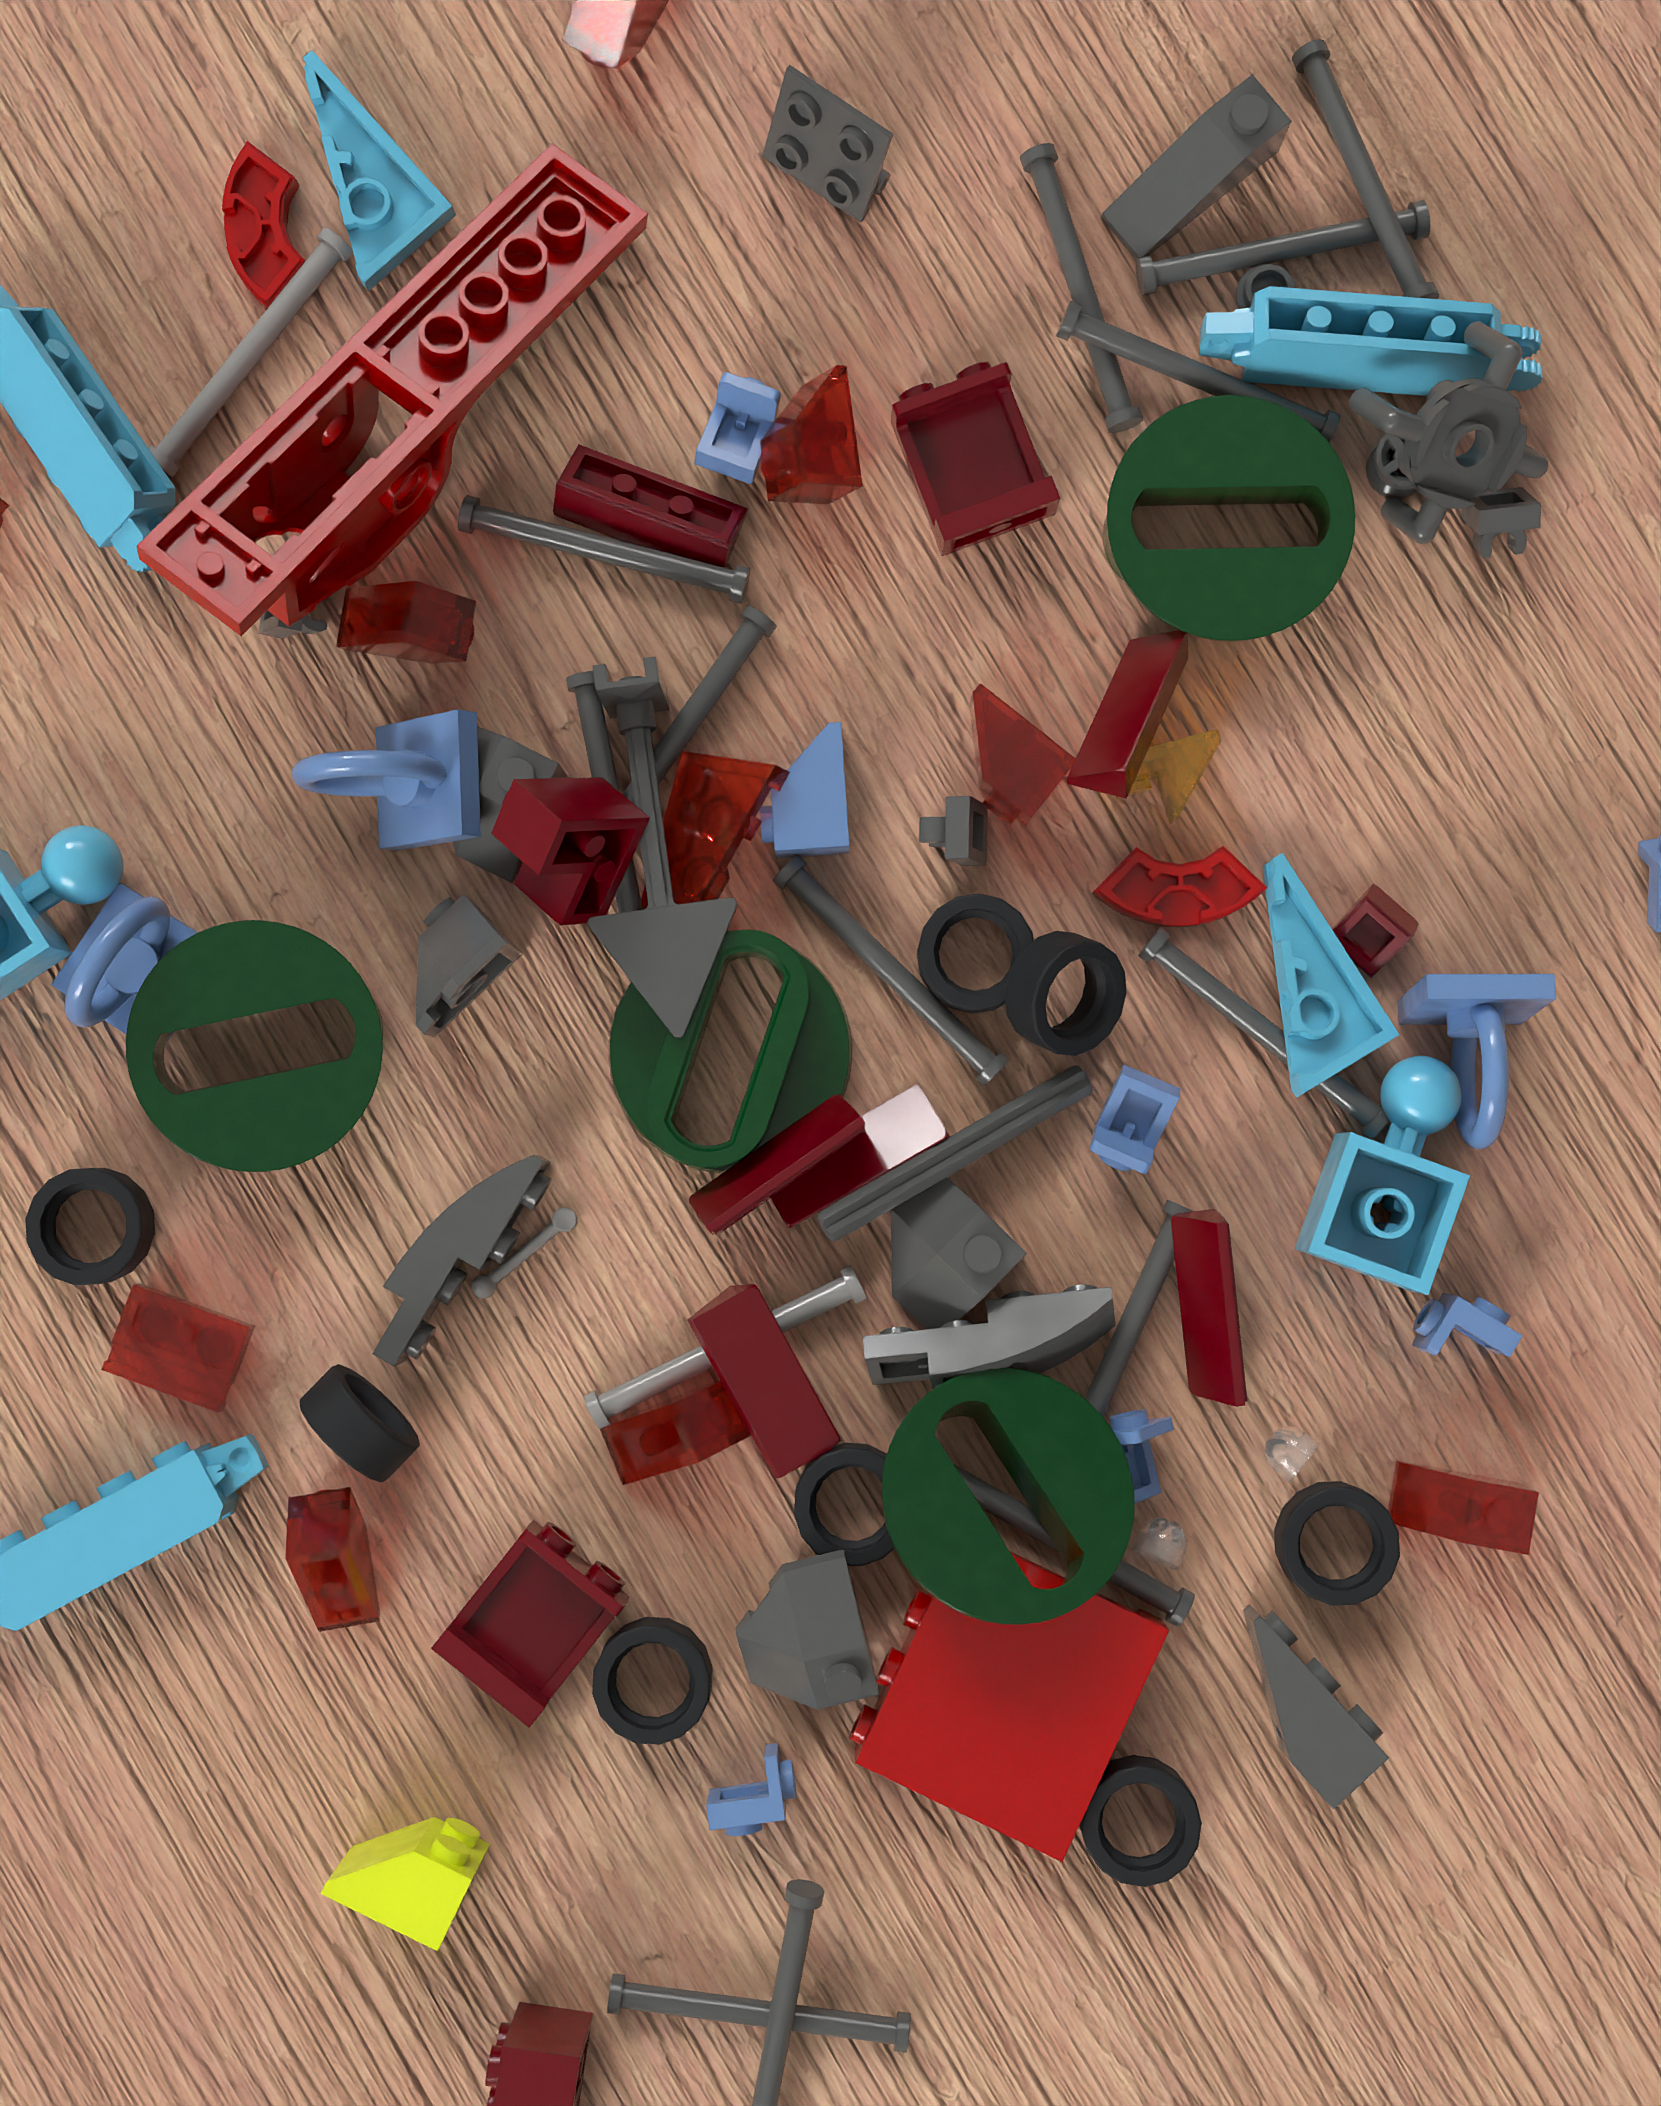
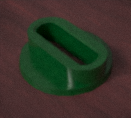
[1103,395,1356,642]
[126,920,383,1172]
[609,930,852,1174]
[882,1368,1135,1625]

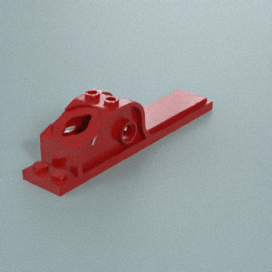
[136,143,648,636]

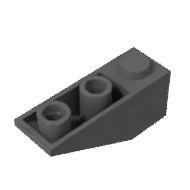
[1243,1604,1389,1810]

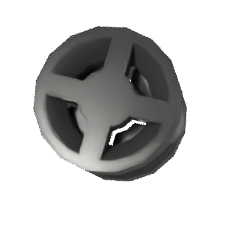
[1366,434,1417,499]

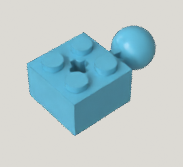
[0,825,124,1001]
[1294,1056,1470,1295]

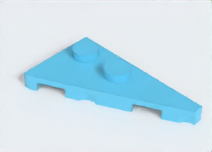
[303,50,456,291]
[1262,853,1400,1098]

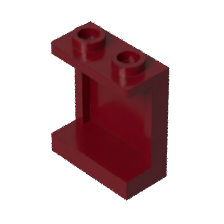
[891,362,1060,556]
[431,1520,629,1728]

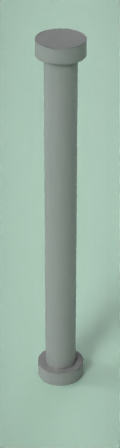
[148,227,353,479]
[584,1265,867,1429]

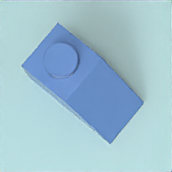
[760,722,849,859]

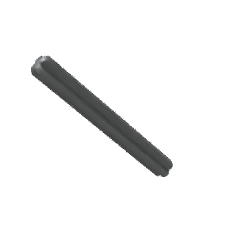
[817,1065,1092,1241]

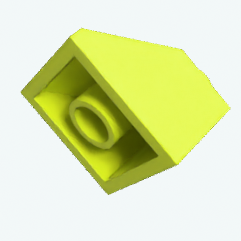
[321,1817,490,1951]

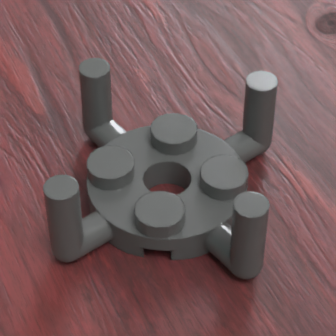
[1349,321,1548,544]

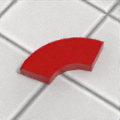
[222,141,305,310]
[1092,846,1267,927]

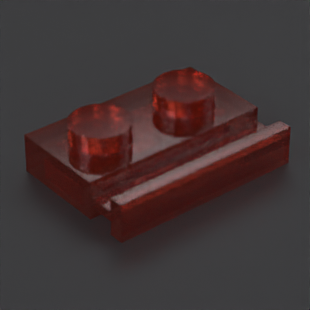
[101,1283,255,1413]

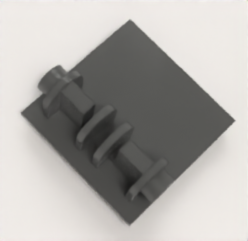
[762,65,893,222]

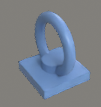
[292,709,481,851]
[51,883,198,1043]
[1398,974,1556,1149]

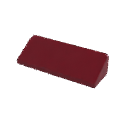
[553,444,748,568]
[1067,631,1188,799]
[771,1084,950,1229]
[689,1094,866,1236]
[1171,1209,1247,1407]
[687,1284,841,1478]

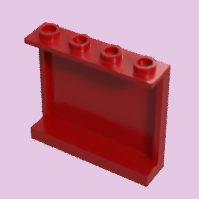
[849,1551,1169,1862]

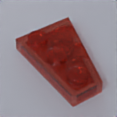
[641,751,790,910]

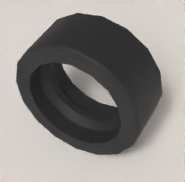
[917,893,1034,1014]
[1004,931,1127,1056]
[25,1168,155,1286]
[299,1364,420,1483]
[794,1442,895,1566]
[1274,1481,1400,1606]
[592,1617,713,1745]
[1080,1755,1202,1887]

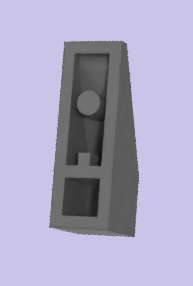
[1101,74,1292,259]

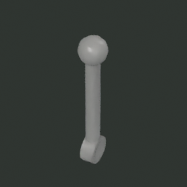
[471,1207,577,1299]

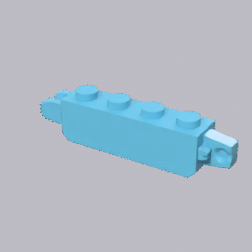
[0,285,175,572]
[1199,286,1542,396]
[0,1434,269,1631]

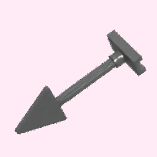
[587,656,738,1039]

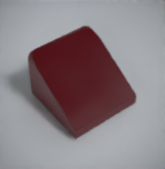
[1332,884,1419,978]

